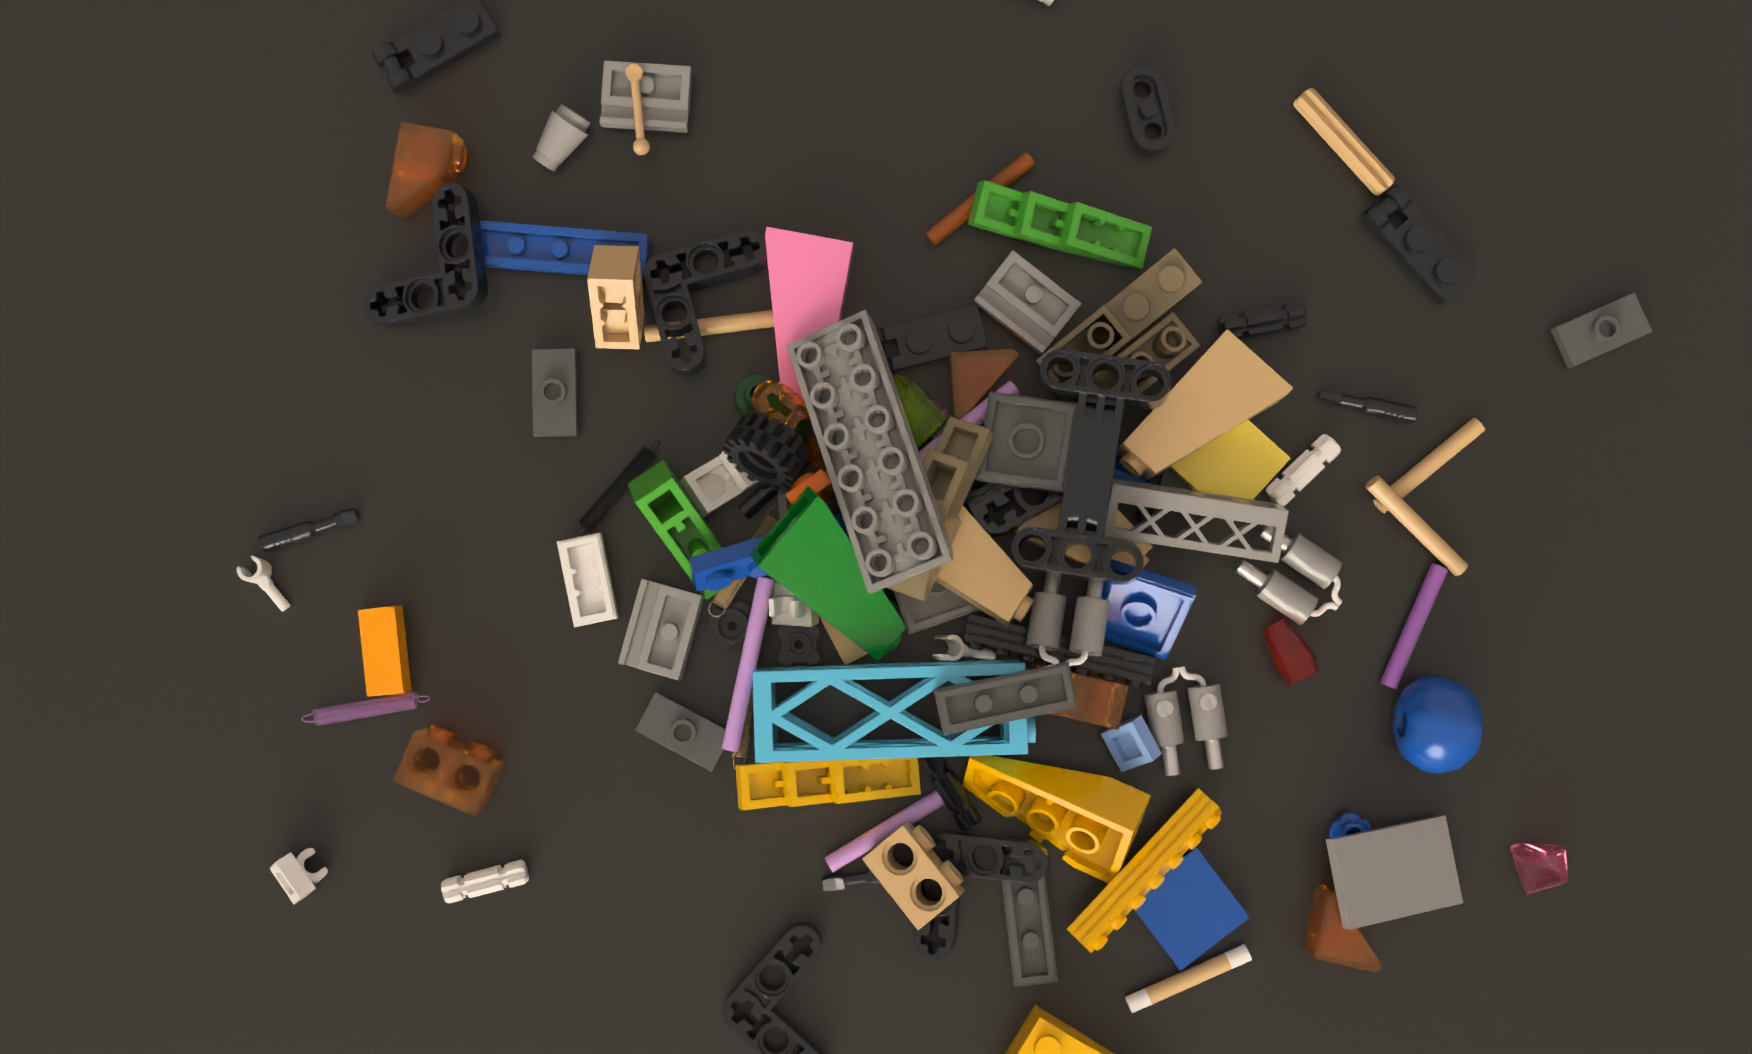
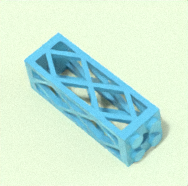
[752,659,1036,763]

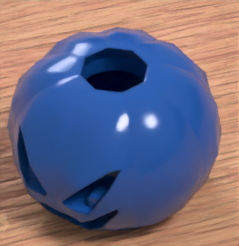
[1393,675,1483,774]

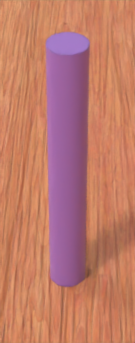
[1380,563,1448,689]

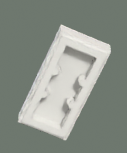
[557,533,619,627]

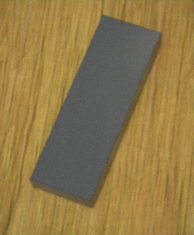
[933,662,1078,735]
[1001,850,1058,987]

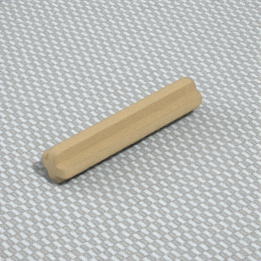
[1294,88,1395,196]

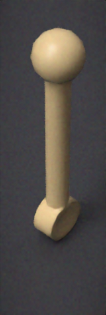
[625,64,650,155]

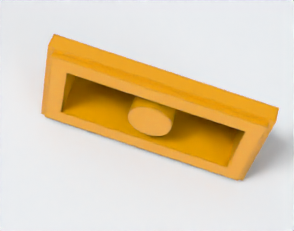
[358,605,412,697]

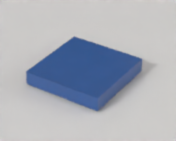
[1102,559,1197,660]
[1135,847,1250,971]

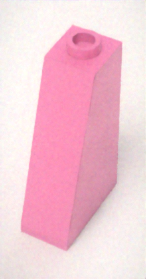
[765,227,854,407]

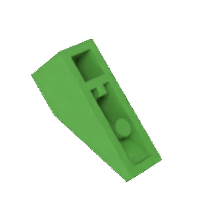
[627,460,733,600]

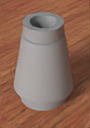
[532,103,591,172]

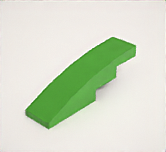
[968,180,1152,270]

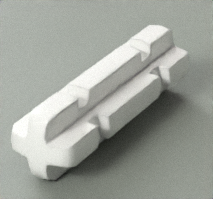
[1265,434,1341,506]
[441,860,529,903]

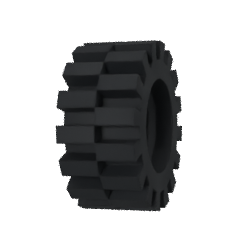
[723,412,810,491]

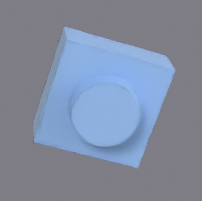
[1101,715,1162,772]

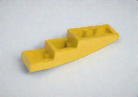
[735,758,921,810]

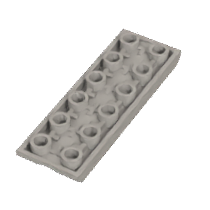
[786,310,954,594]

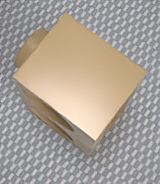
[587,245,645,349]
[862,822,965,930]

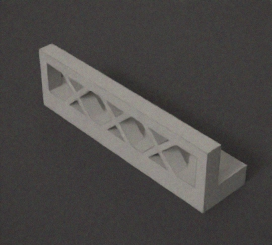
[1104,478,1289,563]

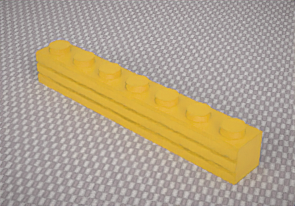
[1067,788,1222,953]

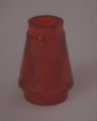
[1262,618,1320,687]

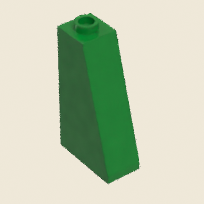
[750,486,907,661]

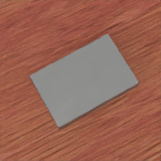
[1326,815,1463,929]

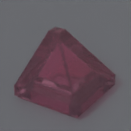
[1511,843,1568,895]

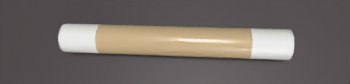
[1125,944,1252,1013]

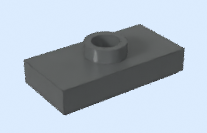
[1550,292,1653,368]
[532,348,579,437]
[635,691,726,772]

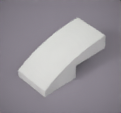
[679,452,759,518]

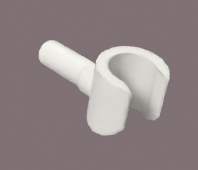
[237,556,291,612]
[932,635,996,661]

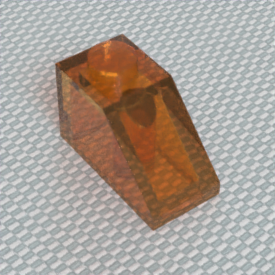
[386,122,467,218]

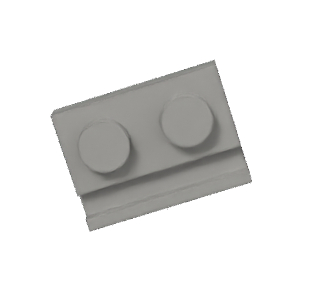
[600,61,692,133]
[973,250,1082,355]
[618,579,705,680]

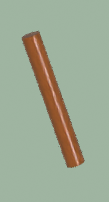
[924,151,1035,246]

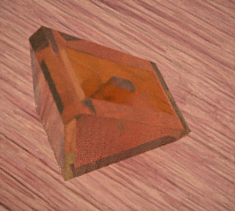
[949,349,1019,419]
[1303,885,1383,972]

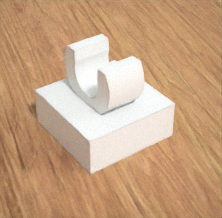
[769,580,819,627]
[269,848,328,904]

